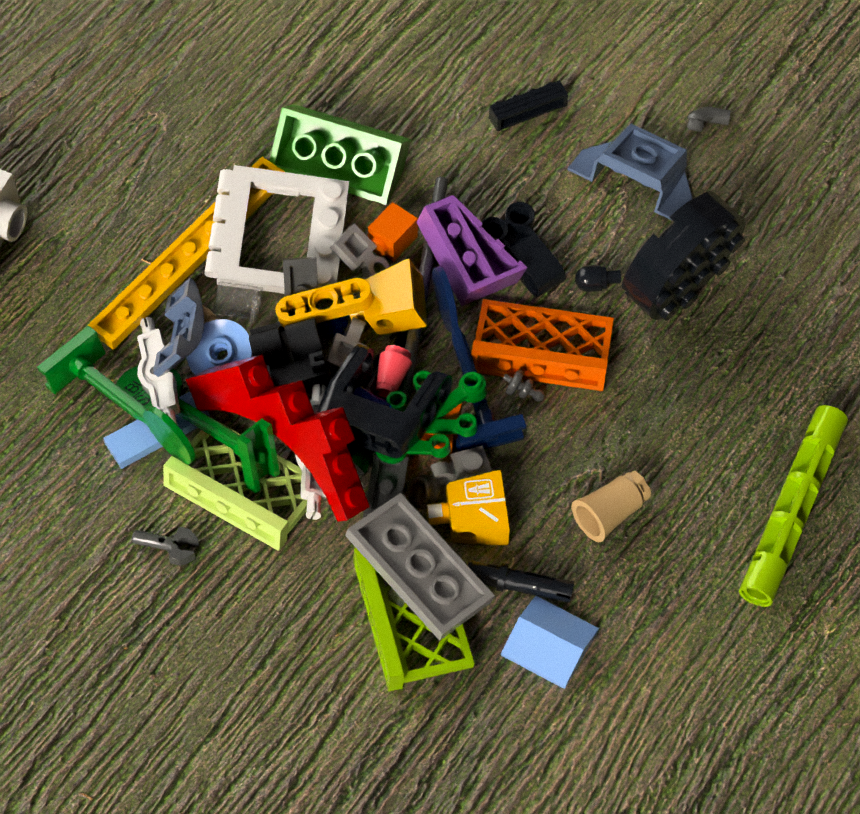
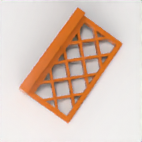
[471,299,614,391]

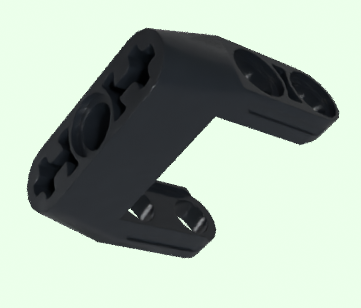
[316,344,452,458]

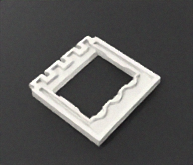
[204,165,349,300]

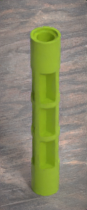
[739,405,848,607]

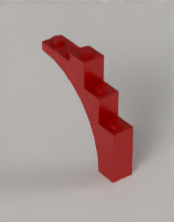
[186,355,370,522]

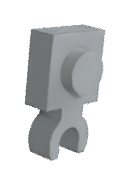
[330,223,390,279]

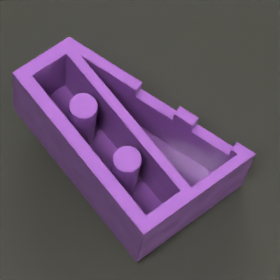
[416,195,527,306]

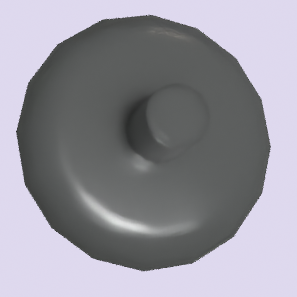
[502,369,545,402]

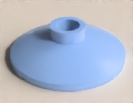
[186,319,252,375]

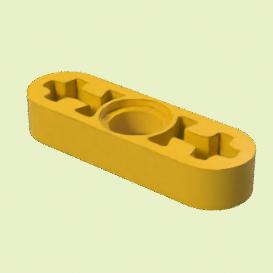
[276,278,373,328]

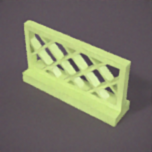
[163,421,307,551]

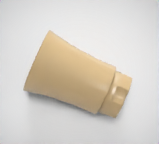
[571,471,651,542]

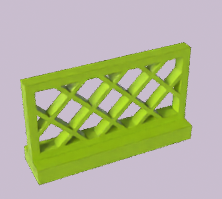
[353,548,474,692]

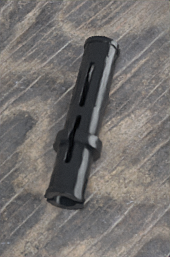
[468,559,574,603]

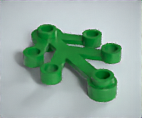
[375,371,487,464]

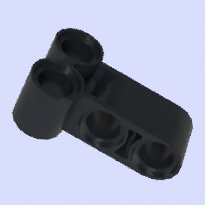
[481,202,566,297]

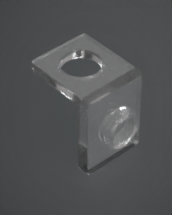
[214,281,263,324]

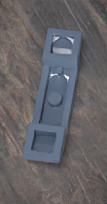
[153,278,204,377]

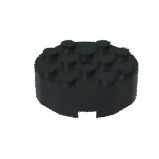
[622,191,746,321]

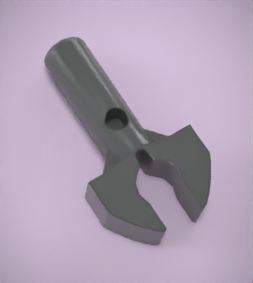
[132,527,200,566]

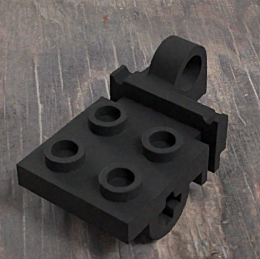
[249,318,331,394]

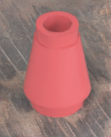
[375,345,412,398]

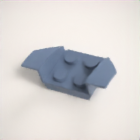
[567,124,693,221]

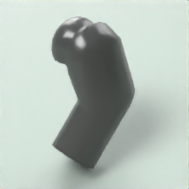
[687,106,731,132]

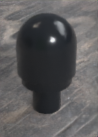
[575,265,621,292]

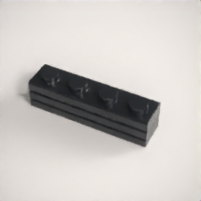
[489,80,568,132]

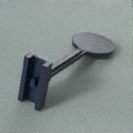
[432,266,526,452]

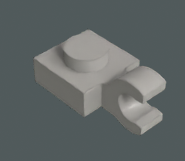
[326,317,367,372]
[430,446,492,487]

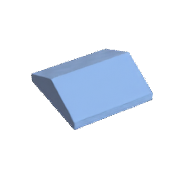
[501,596,599,689]

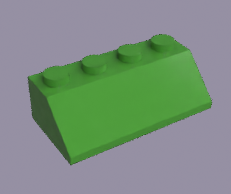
[269,104,411,205]

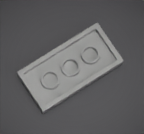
[345,493,495,641]

